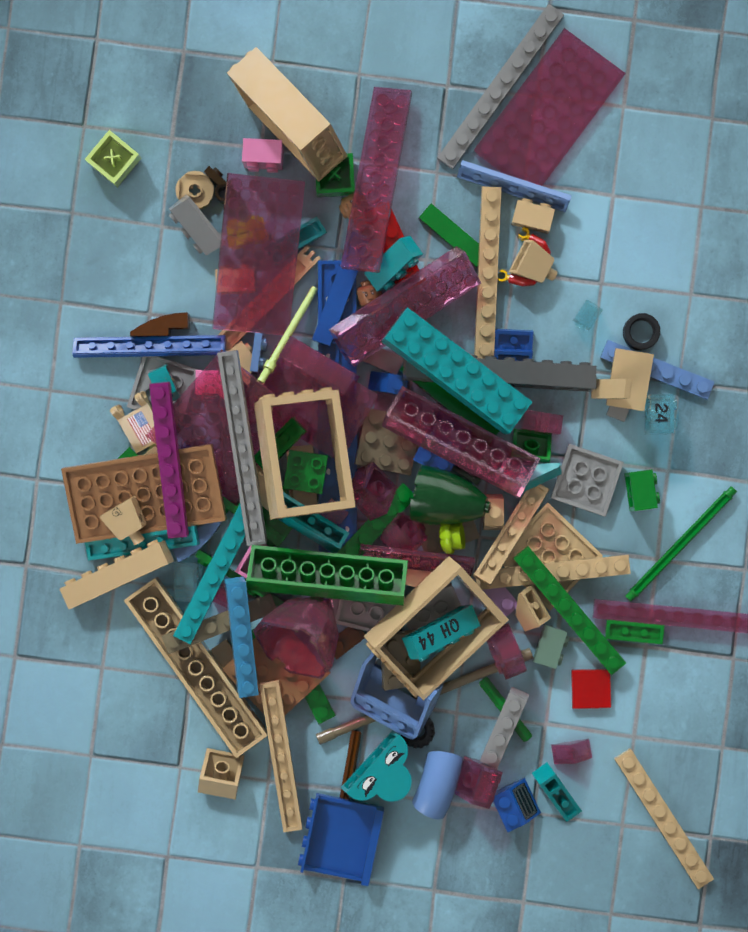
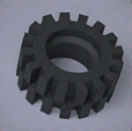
[401,717,435,749]

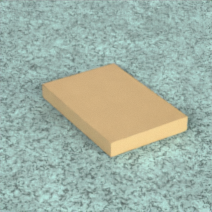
[606,348,654,411]

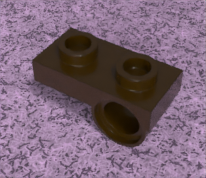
[204,166,238,204]

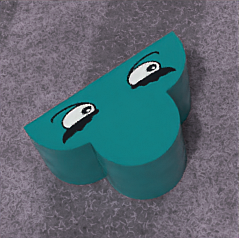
[340,731,412,802]

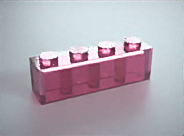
[279,336,360,397]

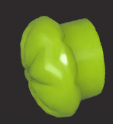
[439,523,466,555]

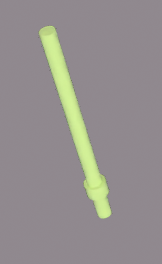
[257,286,318,384]

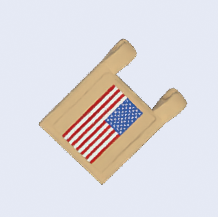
[110,391,156,454]

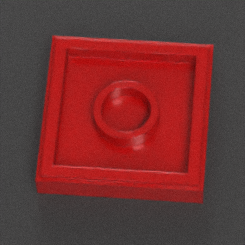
[571,669,611,709]

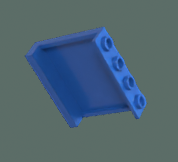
[298,793,384,886]

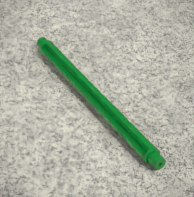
[625,486,737,602]

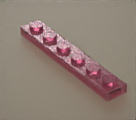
[358,544,475,576]

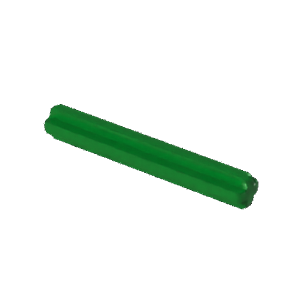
[479,677,532,742]

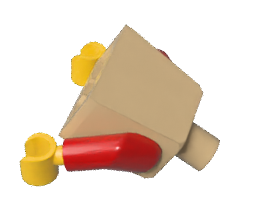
[497,227,558,287]

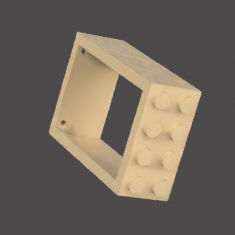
[227,47,347,182]
[254,387,355,520]
[364,556,509,701]

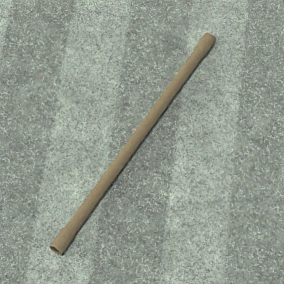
[316,648,533,745]

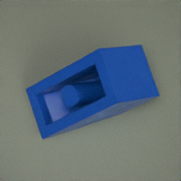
[367,371,408,397]

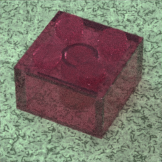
[352,462,398,521]
[486,623,527,680]
[455,756,503,809]

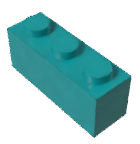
[364,236,423,292]

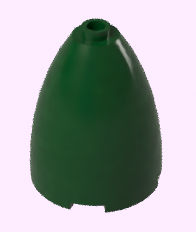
[410,465,491,525]

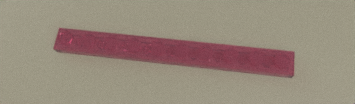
[592,599,748,633]

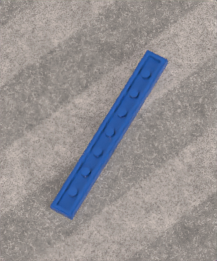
[72,335,226,358]

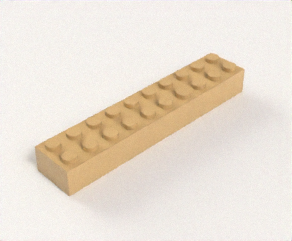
[124,577,268,758]

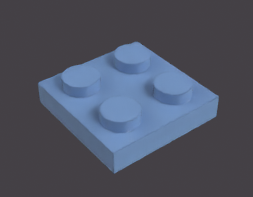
[250,332,268,375]

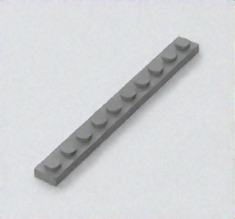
[437,4,564,170]
[217,350,267,546]

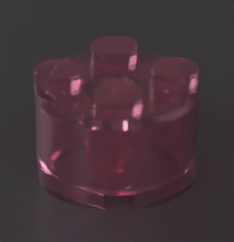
[381,512,427,559]

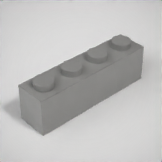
[480,687,529,769]

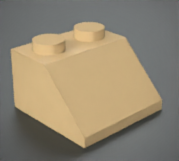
[198,748,245,800]

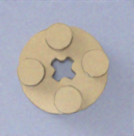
[176,171,214,209]

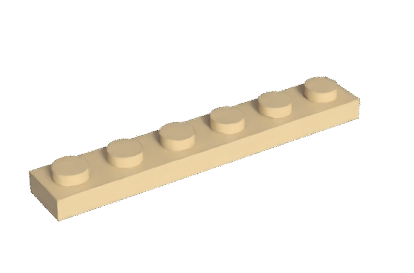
[473,484,550,586]

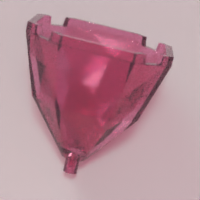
[253,596,339,679]

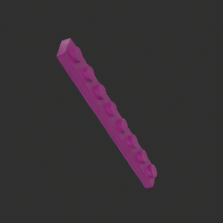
[149,382,189,538]

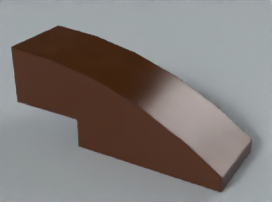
[130,312,190,337]

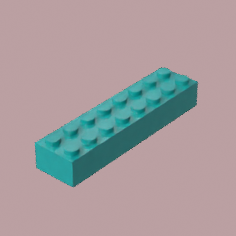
[381,307,532,435]

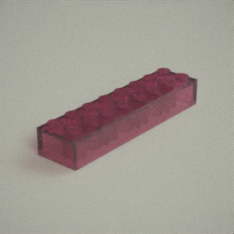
[329,246,481,367]
[382,386,541,498]

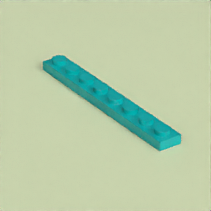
[173,504,246,645]

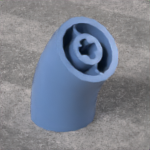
[412,751,463,820]

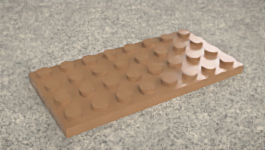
[61,444,227,544]

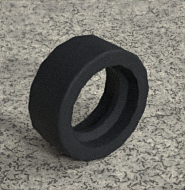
[623,313,660,350]

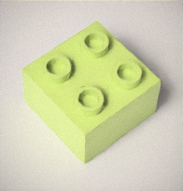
[85,130,142,188]

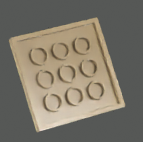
[503,502,603,611]

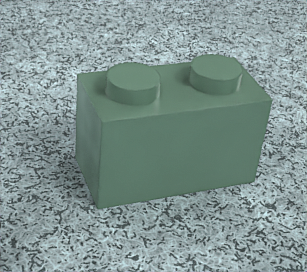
[532,624,569,669]

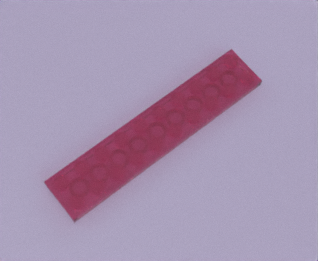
[341,87,412,273]

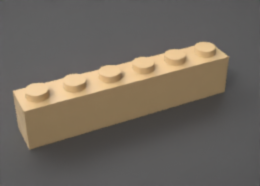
[60,540,174,609]

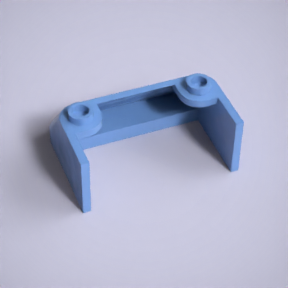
[350,652,444,739]

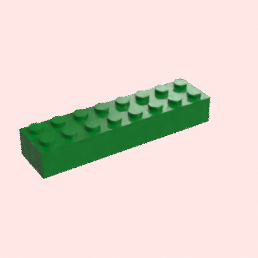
[246,545,408,606]

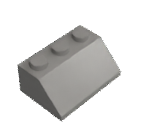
[169,194,226,255]

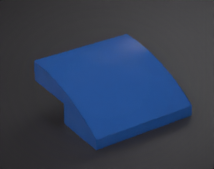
[494,329,533,361]

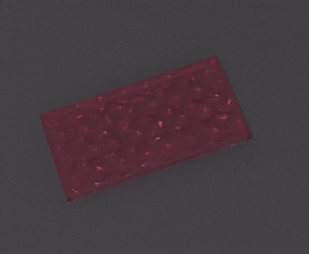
[473,28,626,186]
[212,173,305,335]

